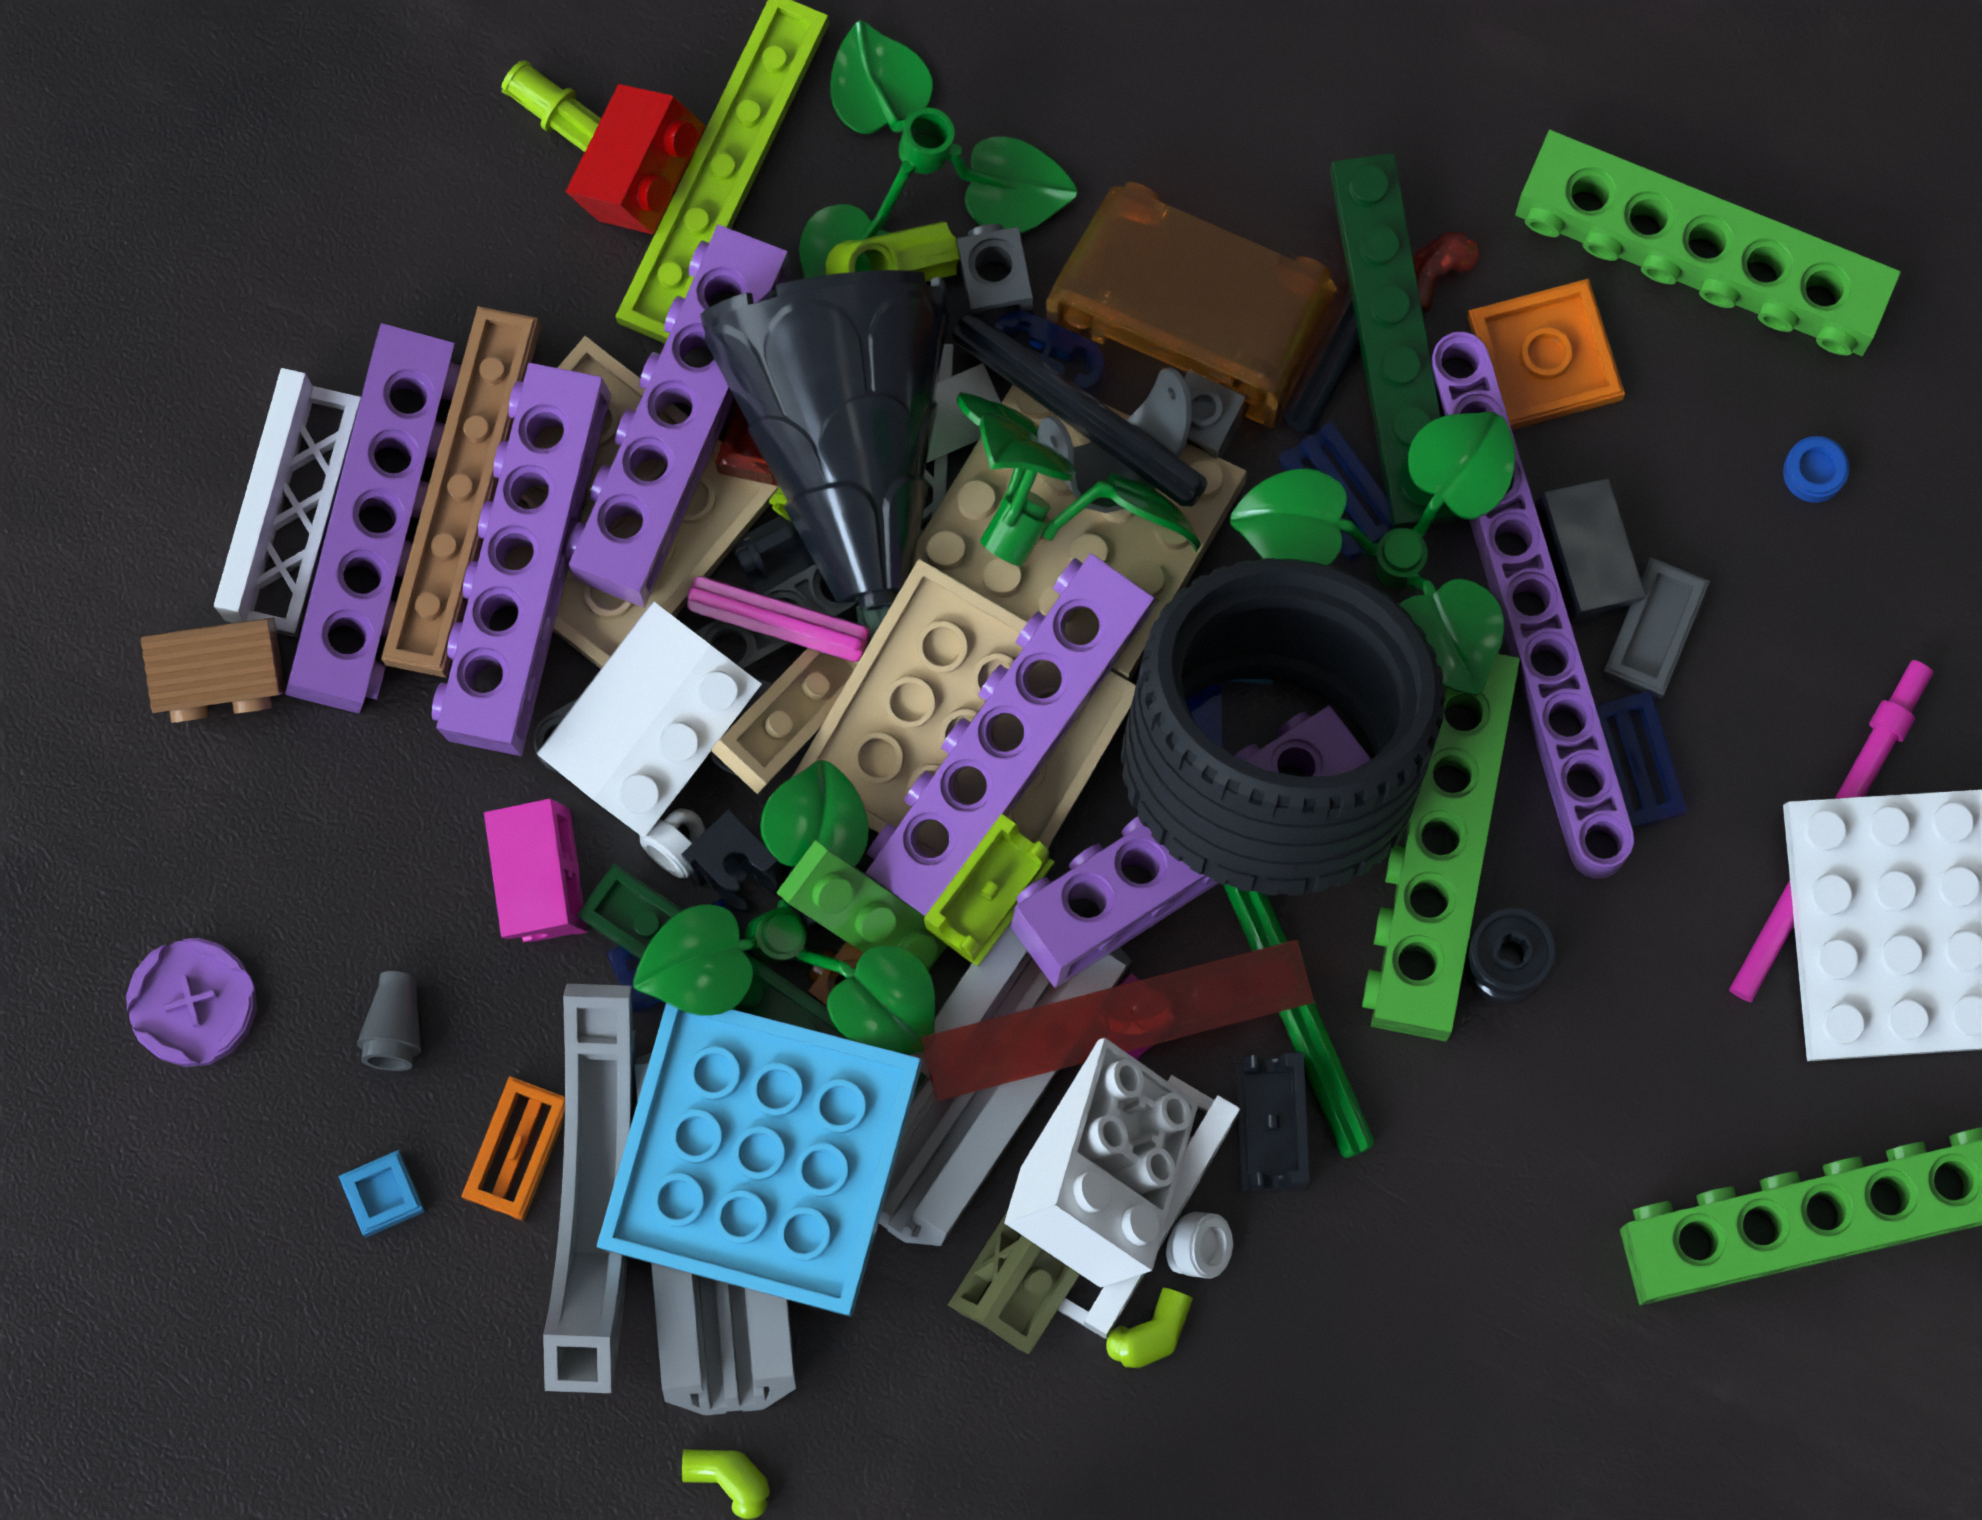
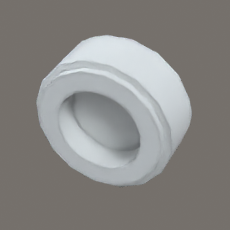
[640,808,705,878]
[1166,1212,1233,1279]

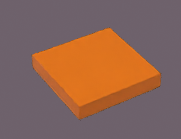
[1467,278,1625,430]

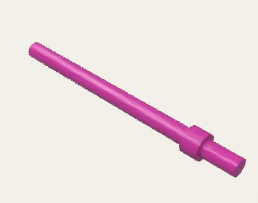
[1729,660,1934,1002]

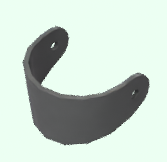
[1038,367,1192,513]

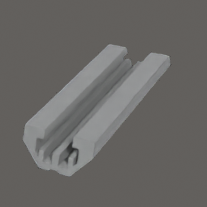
[879,912,1132,1246]
[635,1053,796,1416]

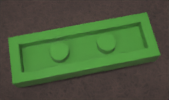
[776,840,948,971]

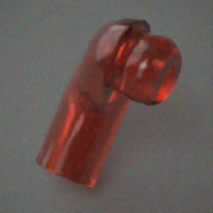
[1413,231,1480,312]

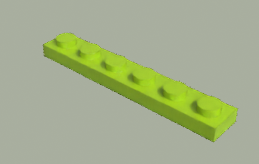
[615,0,829,344]

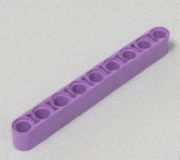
[1431,332,1634,879]

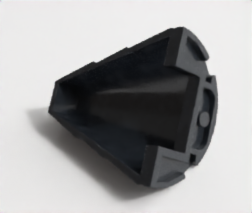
[700,270,949,611]

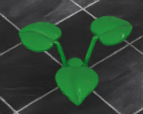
[799,20,1078,279]
[956,392,1201,566]
[1230,412,1515,696]
[633,760,935,1055]

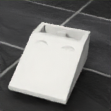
[1004,1038,1199,1288]

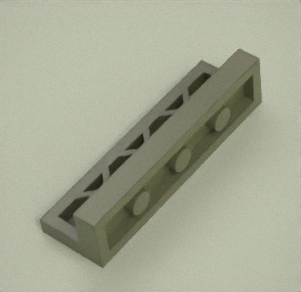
[948,1210,1080,1355]

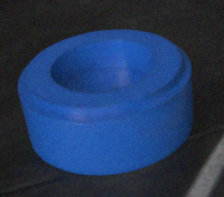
[1783,436,1850,503]

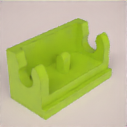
[924,813,1055,967]

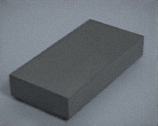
[1602,557,1710,700]

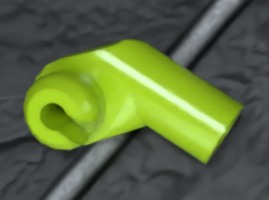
[1106,1287,1193,1368]
[682,1449,770,1519]

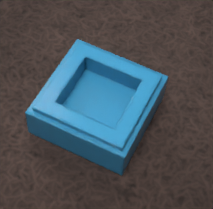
[339,1150,426,1238]

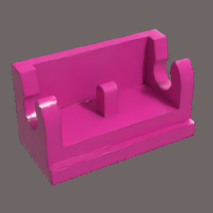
[484,798,588,942]

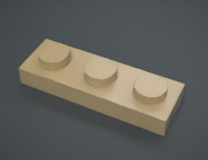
[710,648,858,794]

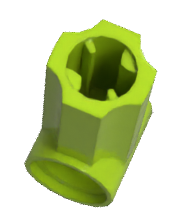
[825,221,960,282]

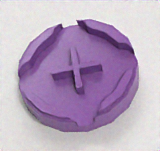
[126,938,257,1067]

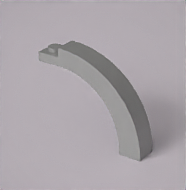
[543,984,636,1393]

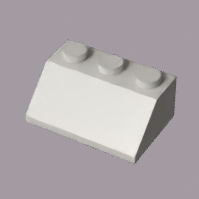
[537,601,762,838]

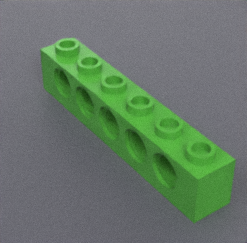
[1515,129,1901,357]
[1362,654,1520,1042]
[1620,1127,1982,1306]

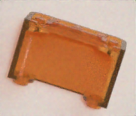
[1046,182,1337,429]

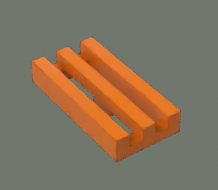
[461,1076,565,1222]

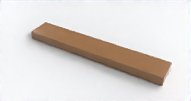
[381,306,541,678]

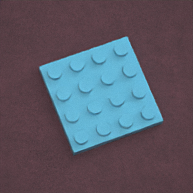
[596,1003,923,1317]

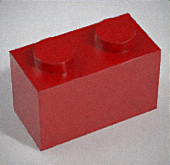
[565,84,706,235]

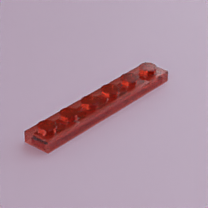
[920,940,1314,1102]

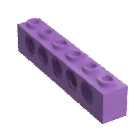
[565,224,791,608]
[285,323,461,714]
[432,363,612,757]
[866,553,1159,916]
[1010,705,1371,989]

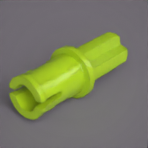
[501,60,601,152]

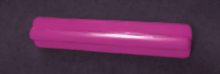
[687,576,869,662]

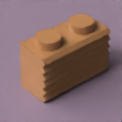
[141,617,286,723]

